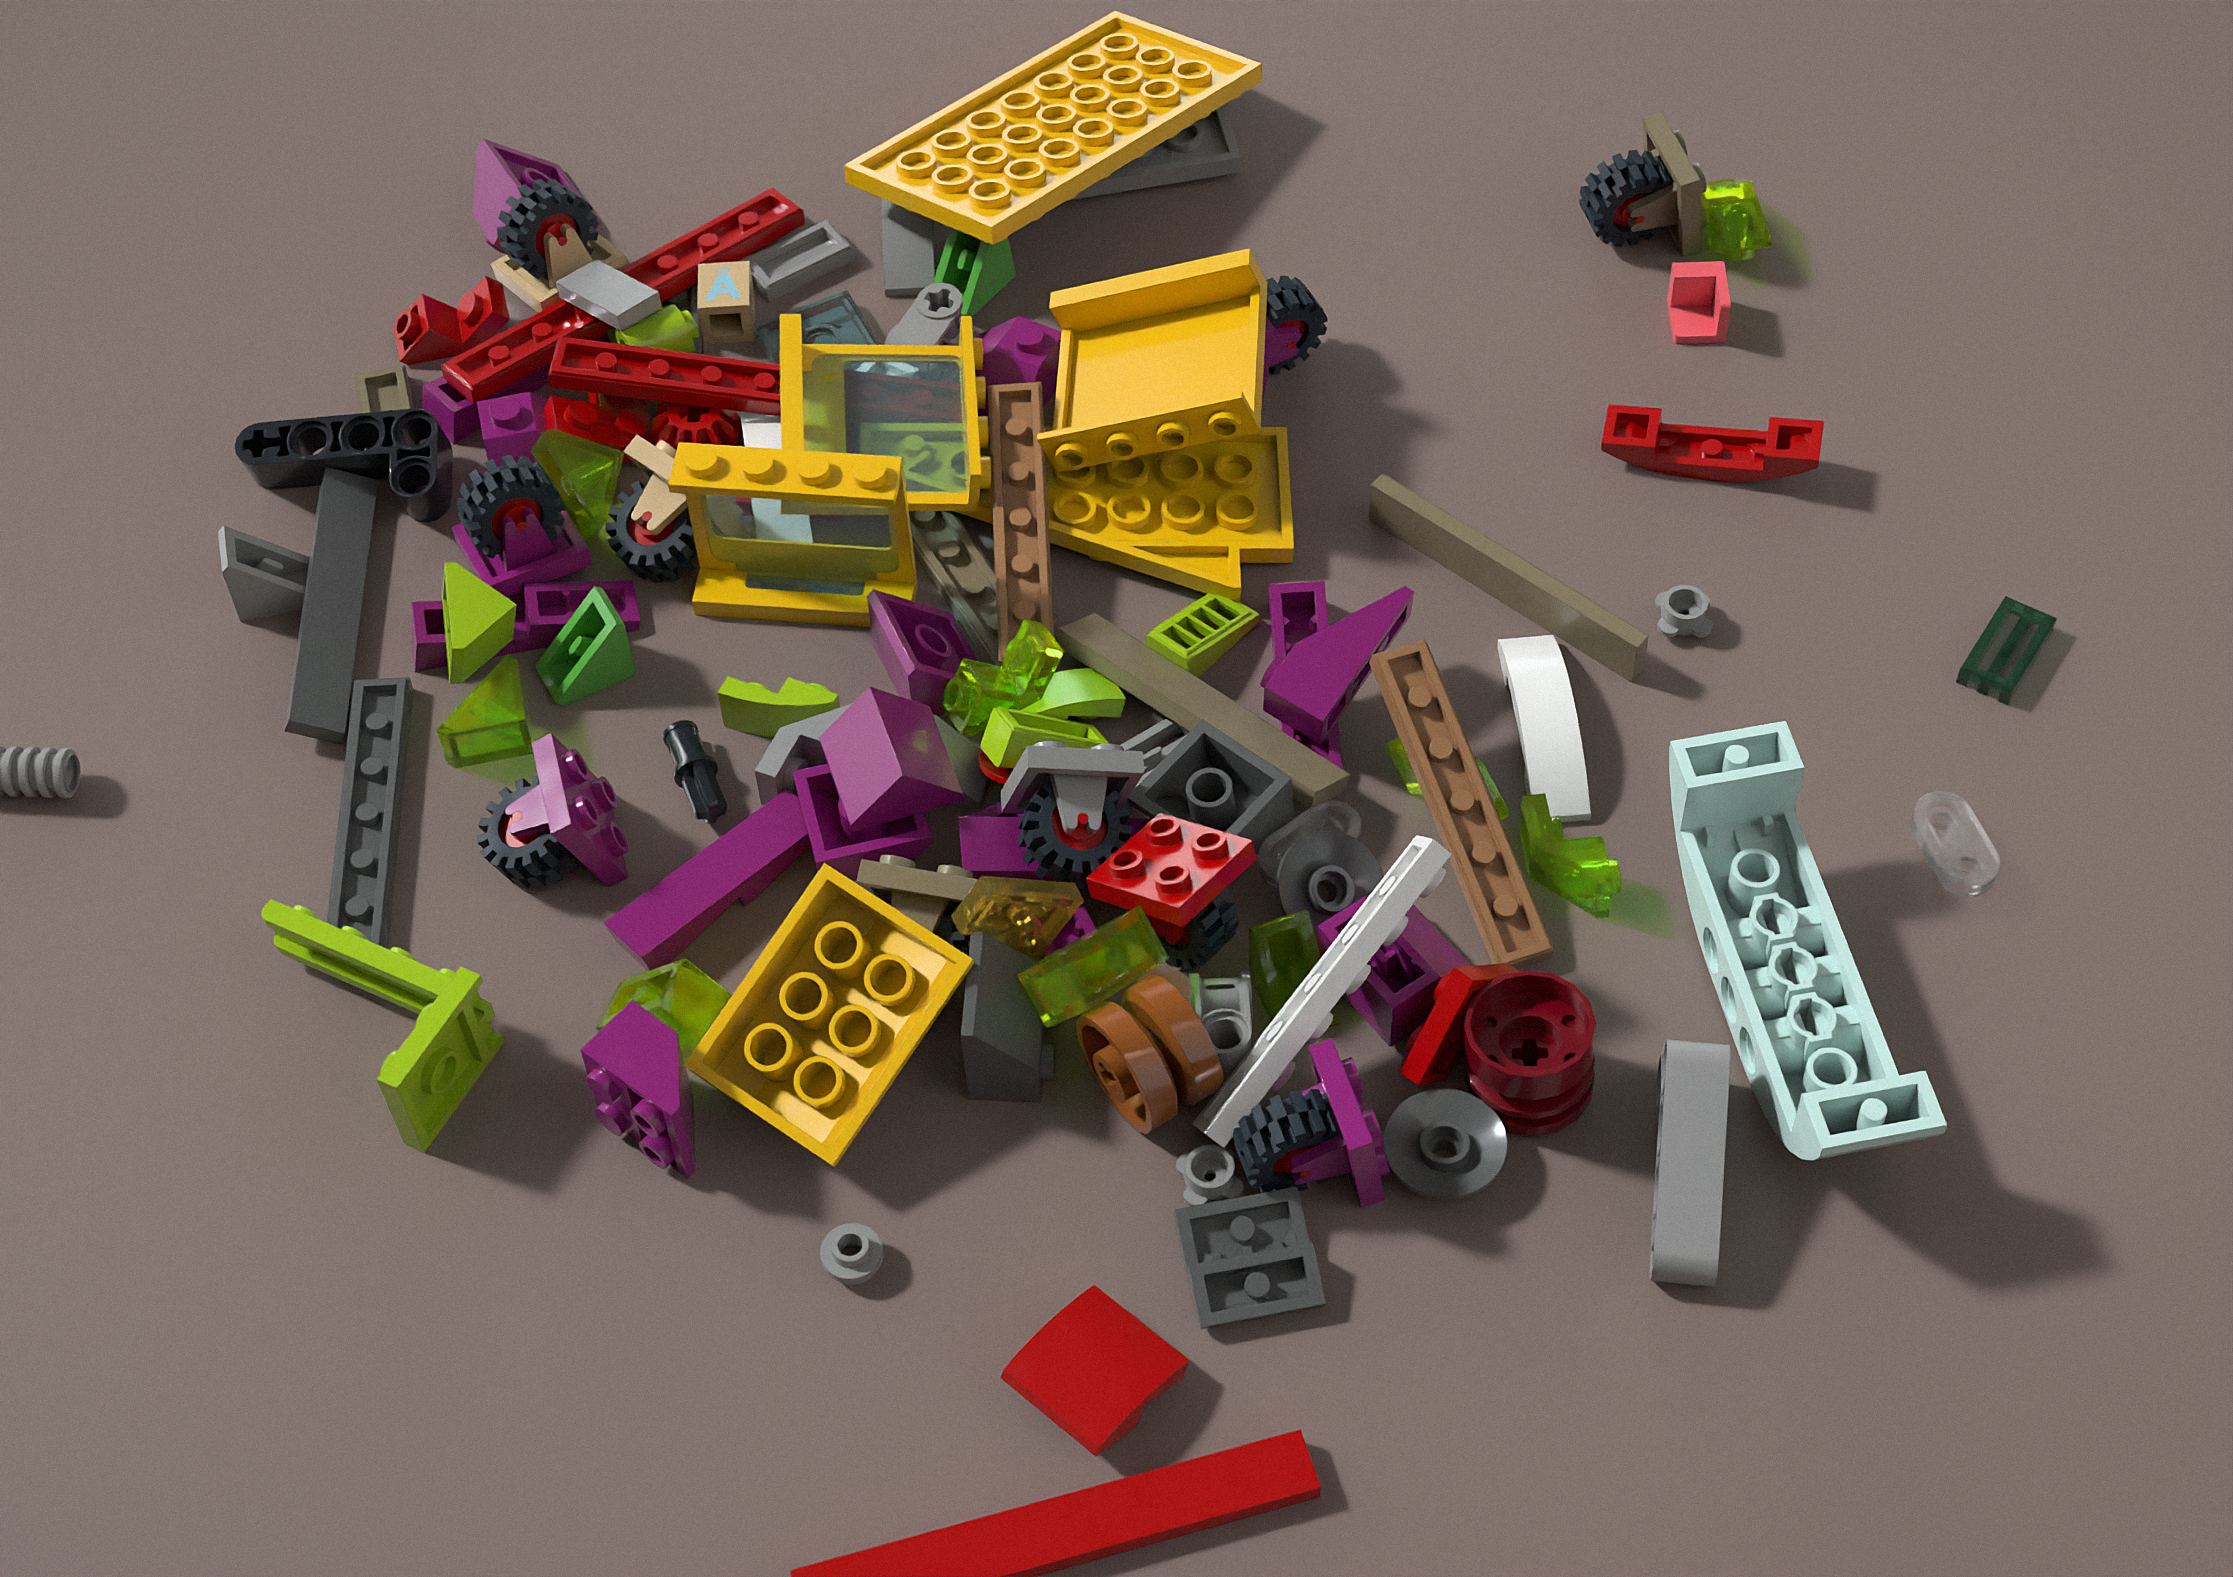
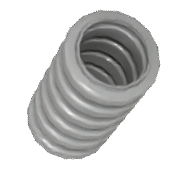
[0,746,81,798]

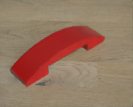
[1601,404,1824,482]

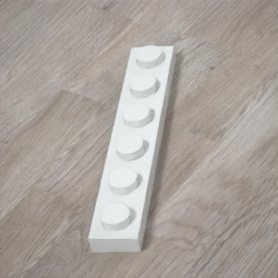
[1192,835,1452,1148]

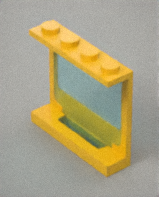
[779,314,991,511]
[668,442,918,627]

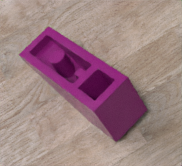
[1260,586,1414,745]

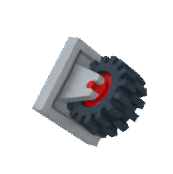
[1001,741,1144,890]

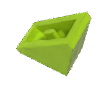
[442,562,517,684]

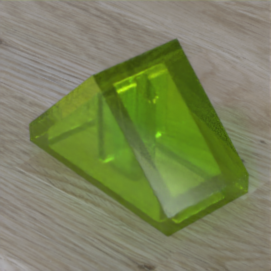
[530,428,624,542]
[436,654,533,768]
[1249,910,1339,1028]

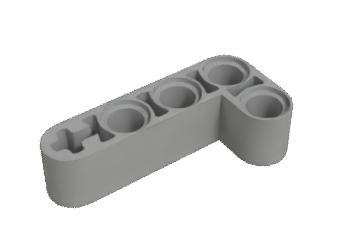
[1649,1039,1730,1287]

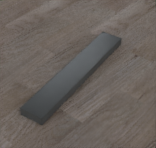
[284,467,378,744]
[327,677,414,949]

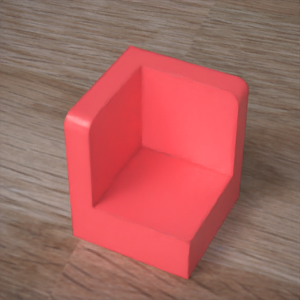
[1667,261,1731,344]

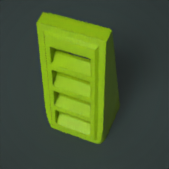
[1145,593,1260,678]
[981,706,1109,768]

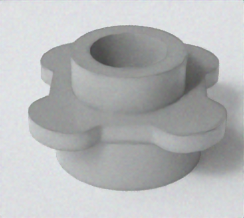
[1655,585,1713,637]
[1176,1145,1244,1206]

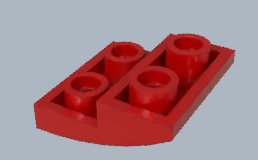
[1000,1285,1190,1457]

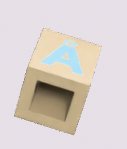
[697,261,755,344]

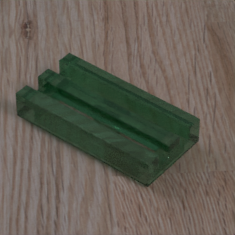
[1956,596,2057,705]

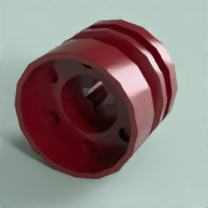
[1464,970,1596,1137]

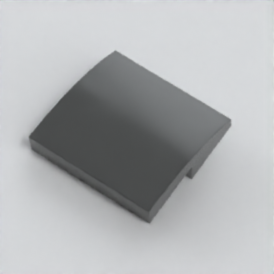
[1174,1186,1326,1330]

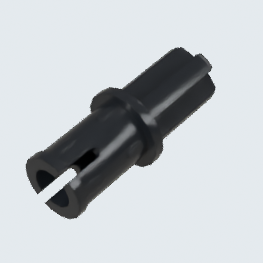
[663,720,727,824]

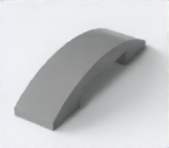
[881,198,936,297]

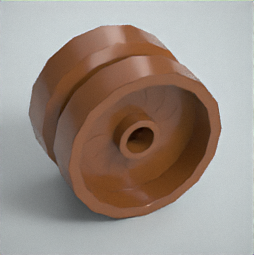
[1076,974,1223,1134]

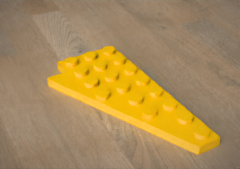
[859,426,1294,602]

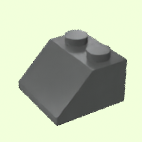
[1127,719,1296,855]
[961,932,1060,1103]

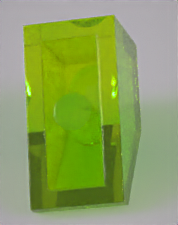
[1017,906,1169,1028]
[595,958,732,1058]

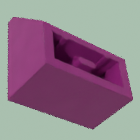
[1316,896,1471,1047]
[580,1000,696,1179]

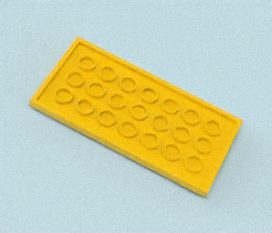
[844,11,1262,245]

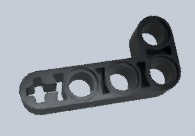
[234,408,453,522]

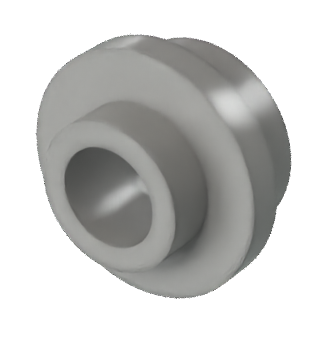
[820,1223,884,1285]

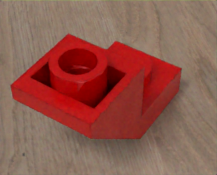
[393,276,510,365]

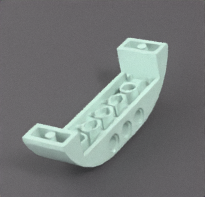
[1669,721,1947,1160]

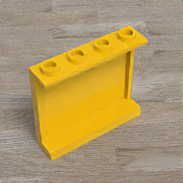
[1037,248,1268,473]

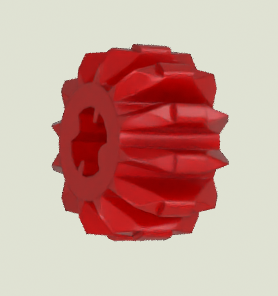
[652,402,743,450]

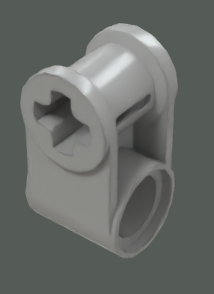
[884,283,963,384]
[1189,970,1253,1083]

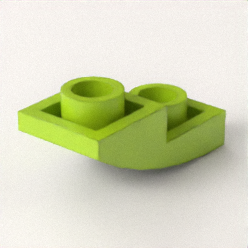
[994,668,1126,720]
[717,676,840,738]

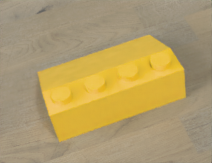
[684,863,975,1167]

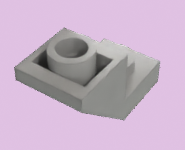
[754,703,853,805]

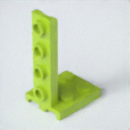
[261,899,505,1153]

